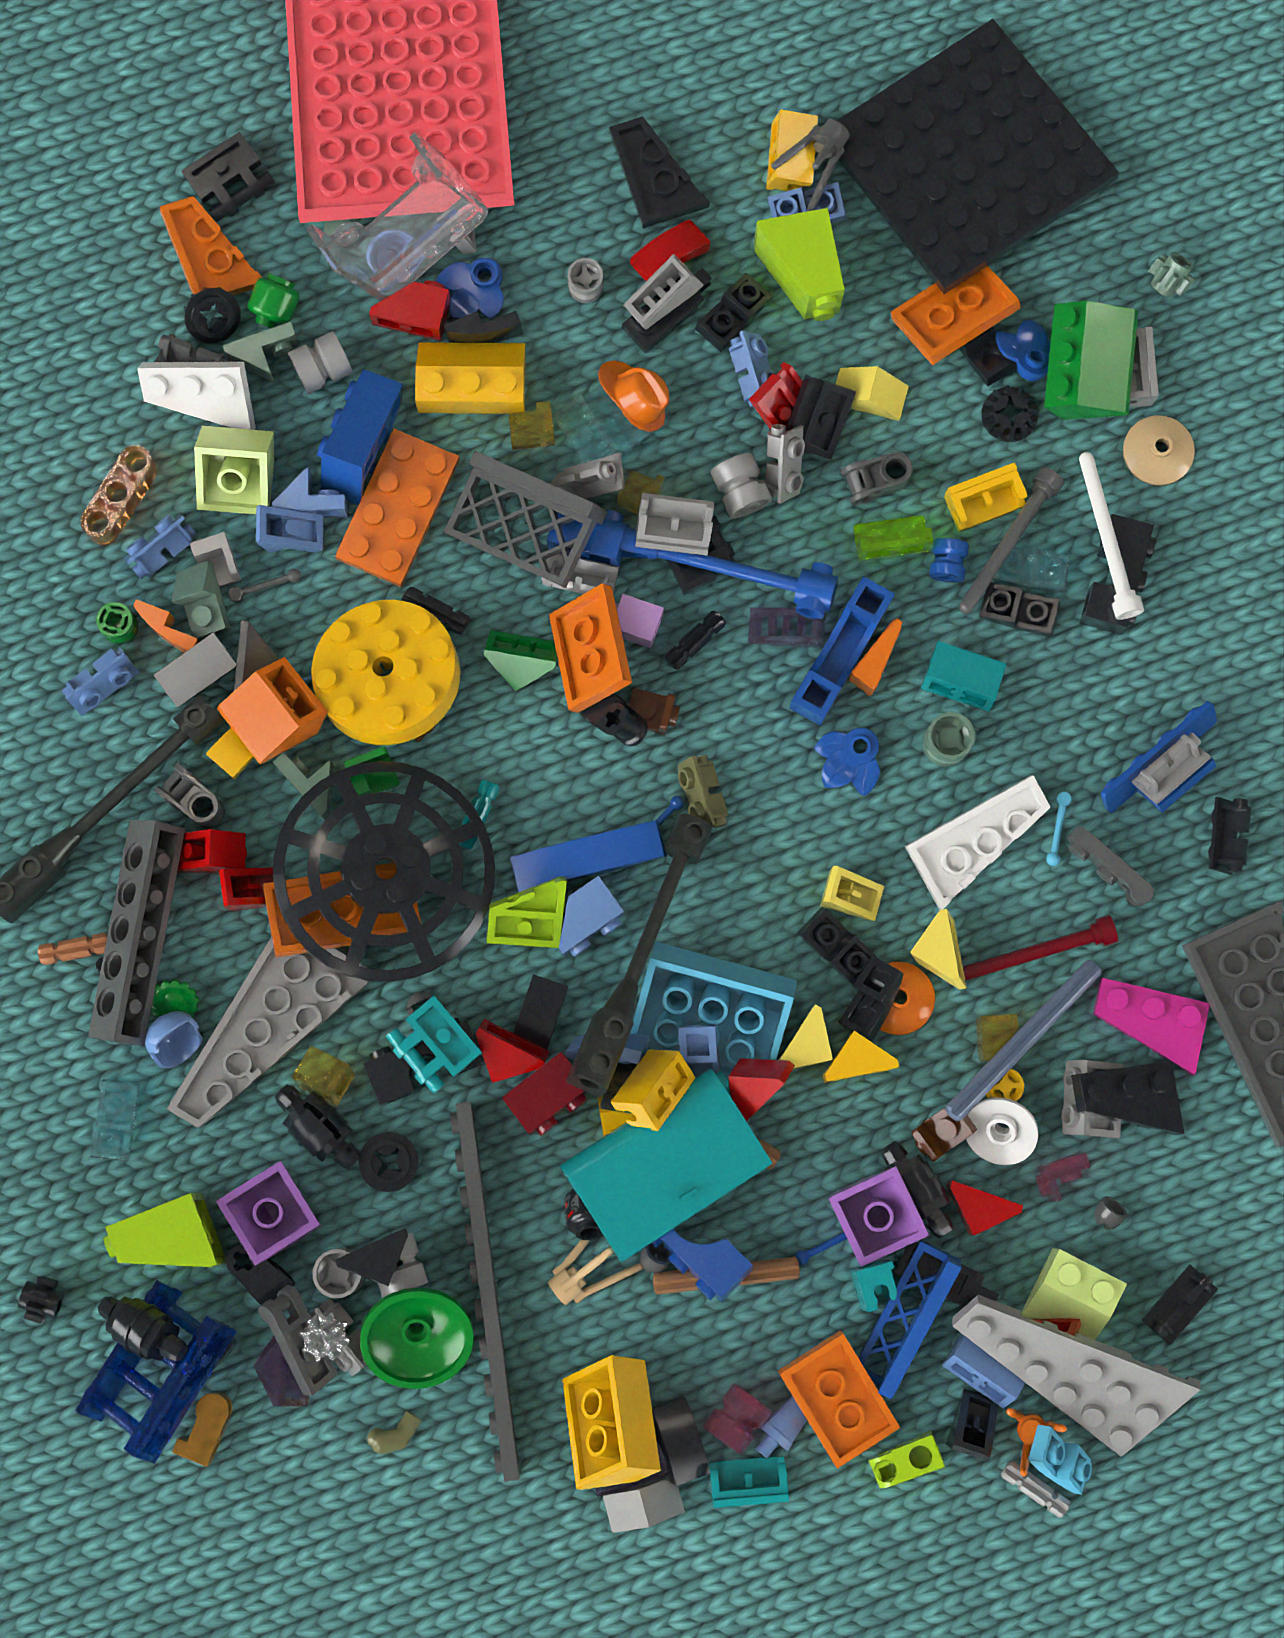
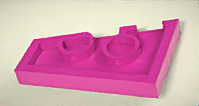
[1093,978,1210,1076]

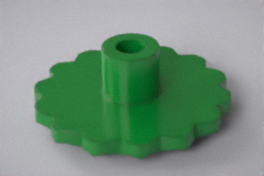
[151,979,199,1017]

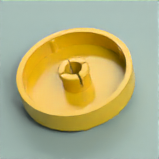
[311,600,461,745]

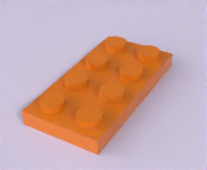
[335,428,460,588]
[263,863,421,958]

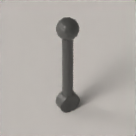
[228,569,301,602]

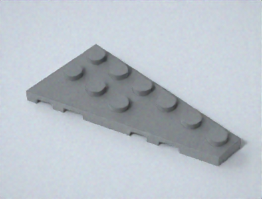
[167,936,371,1128]
[952,1294,1201,1457]

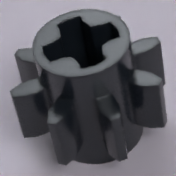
[18,1276,64,1324]

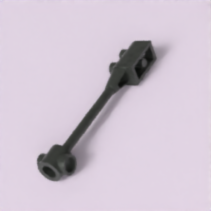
[0,694,224,923]
[566,814,712,1098]

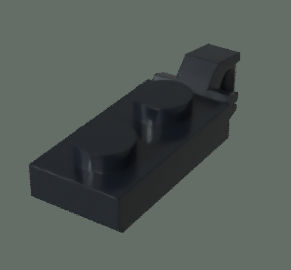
[622,268,712,353]
[894,1242,999,1306]

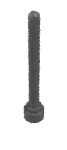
[959,467,1065,614]

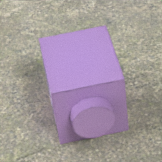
[615,594,664,649]

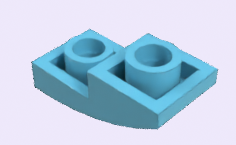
[1028,1425,1092,1495]

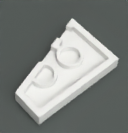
[137,362,256,430]

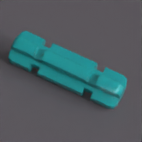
[459,779,499,850]

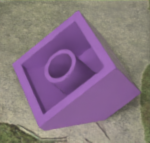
[216,1161,322,1266]
[828,1166,929,1267]

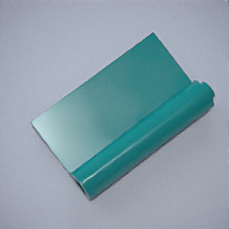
[559,1068,773,1262]

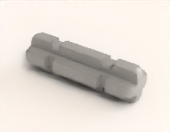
[1001,1460,1071,1518]

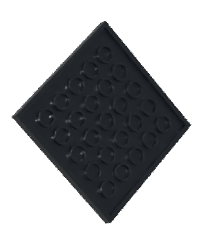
[837,19,1119,294]

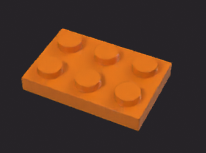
[891,266,1020,365]
[549,583,632,713]
[777,1330,900,1469]

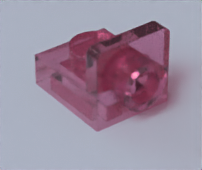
[1035,1152,1091,1202]

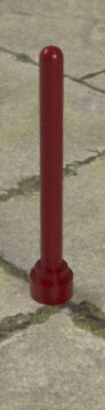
[947,915,1119,984]

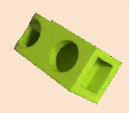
[868,1430,945,1489]

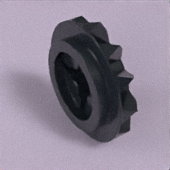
[183,287,241,343]
[981,385,1039,442]
[359,1132,418,1192]

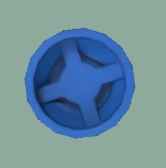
[929,538,969,583]

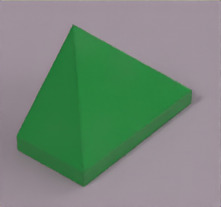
[484,630,558,691]

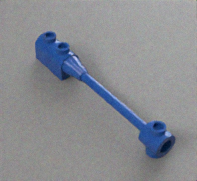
[546,510,839,619]

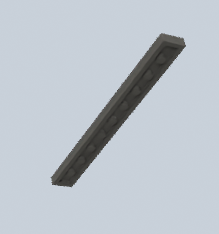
[450,1102,521,1482]

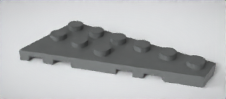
[1182,900,1284,1148]

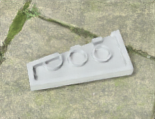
[905,775,1050,910]

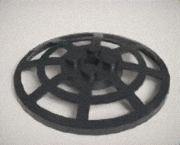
[273,761,495,982]

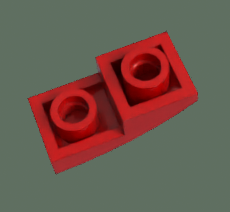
[629,219,711,281]

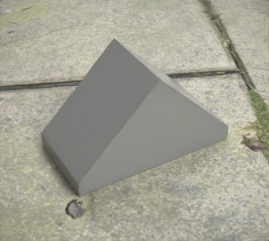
[603,1476,685,1533]

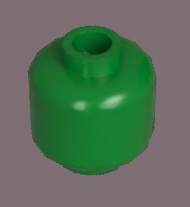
[248,273,299,328]

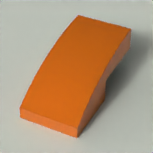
[133,599,200,653]

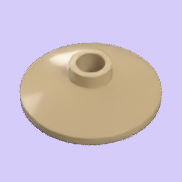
[1123,415,1195,486]

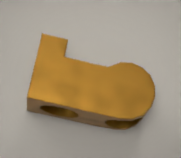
[172,1391,233,1467]

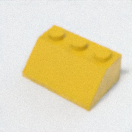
[415,342,526,414]
[562,1355,661,1490]

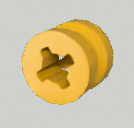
[986,1068,1024,1101]

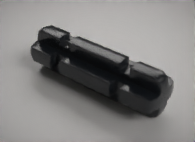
[402,587,470,635]
[665,610,726,670]

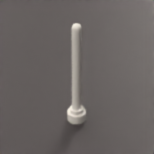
[1079,452,1144,620]

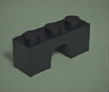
[1079,514,1156,635]
[363,1017,485,1106]

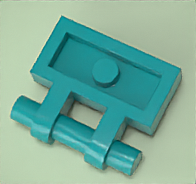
[386,996,482,1094]

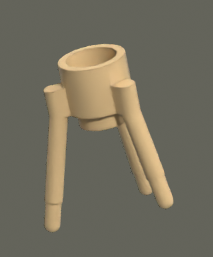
[547,1240,643,1305]

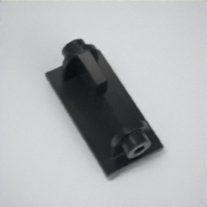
[1208,797,1251,875]
[1142,1264,1218,1345]

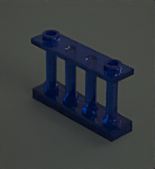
[75,1280,237,1464]

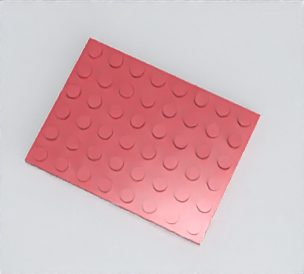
[285,0,514,223]

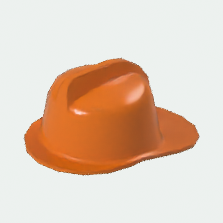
[598,360,670,432]

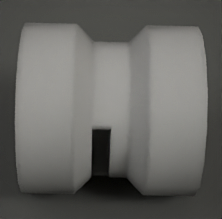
[568,258,603,303]

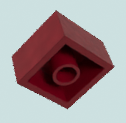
[502,1052,588,1136]

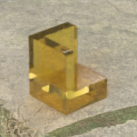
[509,401,555,450]
[617,470,665,514]
[976,1014,1019,1062]
[292,1046,355,1107]

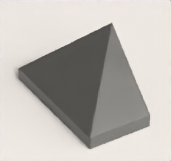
[234,621,279,691]

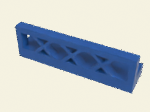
[858,1239,962,1400]

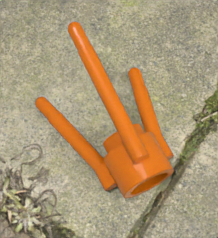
[1006,1408,1067,1476]

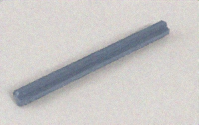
[945,960,1101,1121]

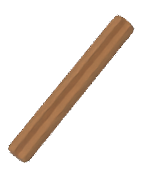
[652,1257,800,1295]

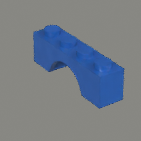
[789,576,895,726]
[651,1229,753,1302]

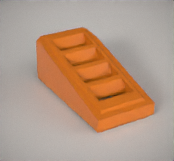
[849,618,903,696]

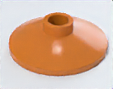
[880,962,935,1035]

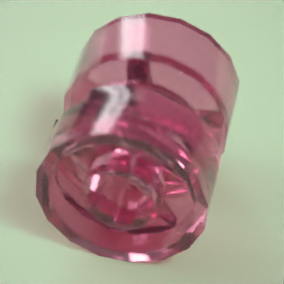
[703,1382,773,1455]

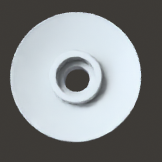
[966,1097,1039,1165]

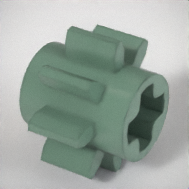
[1148,252,1195,297]

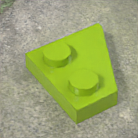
[486,876,567,948]

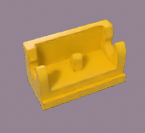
[766,109,818,191]
[944,462,1027,532]
[611,1049,696,1131]

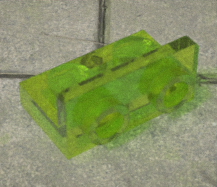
[853,516,933,561]

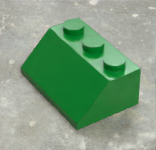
[1044,301,1138,420]

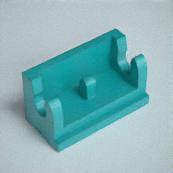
[921,641,1007,712]
[850,1259,897,1312]
[709,1456,789,1508]

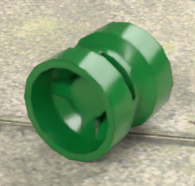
[96,602,139,645]

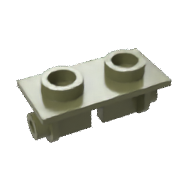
[678,755,729,828]

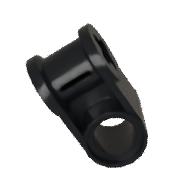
[580,693,648,747]
[226,1242,296,1305]

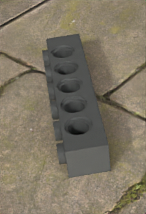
[88,820,185,1046]

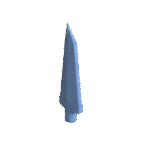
[755,1396,807,1459]

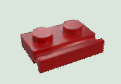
[749,362,803,430]

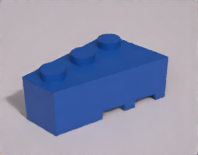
[317,369,403,505]

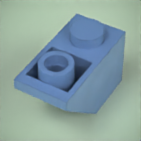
[559,876,624,957]

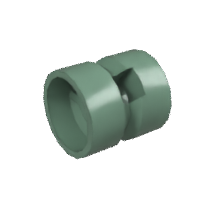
[922,712,975,767]

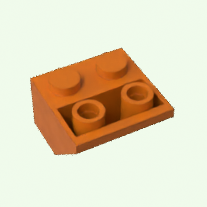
[217,657,328,764]

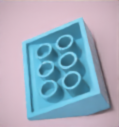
[630,941,797,1081]

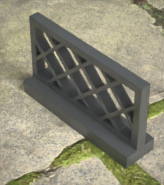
[444,451,607,588]

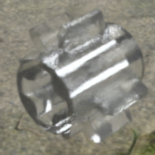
[299,1313,350,1362]

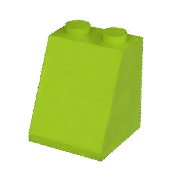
[753,208,845,321]
[103,1193,226,1267]

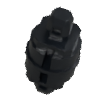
[275,1084,361,1169]
[881,1141,953,1238]
[98,1297,188,1361]

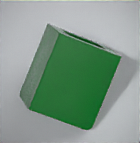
[344,746,400,797]

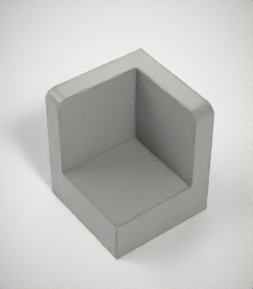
[190,532,242,588]

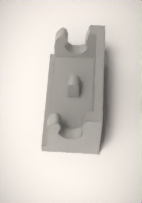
[1129,327,1159,407]
[635,493,714,556]
[153,632,237,708]

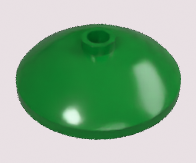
[360,1287,473,1389]

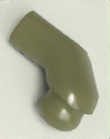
[367,1411,422,1454]

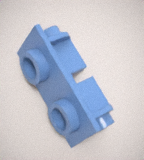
[729,331,774,408]
[123,514,197,579]
[61,646,140,716]

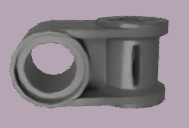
[840,452,912,506]
[154,762,225,828]

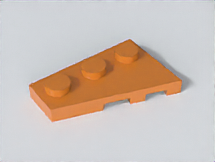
[160,196,262,296]

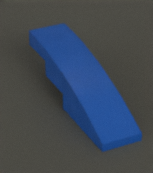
[510,820,667,892]

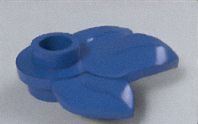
[436,258,504,319]
[996,320,1051,381]
[814,727,880,796]

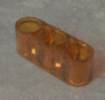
[81,445,157,545]

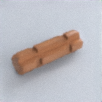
[38,933,108,965]

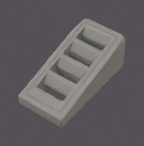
[623,254,704,329]

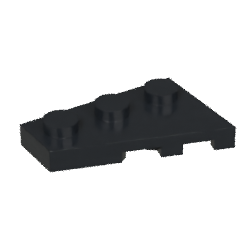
[609,116,710,228]
[1071,1061,1185,1135]

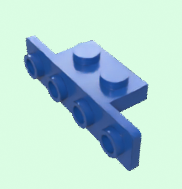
[1101,701,1217,813]

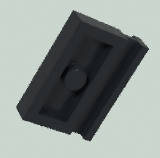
[786,375,856,460]

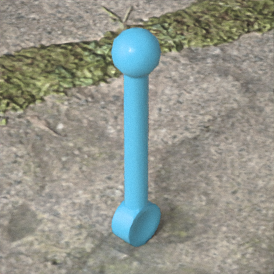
[1046,792,1071,866]

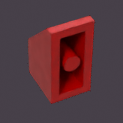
[369,280,451,341]
[177,829,247,873]

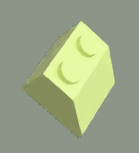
[194,426,274,514]
[1021,1248,1127,1340]

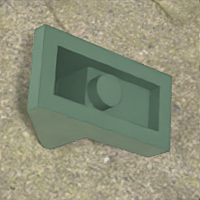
[223,322,300,382]
[172,561,231,641]
[273,752,334,821]

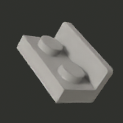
[1061,1060,1124,1138]

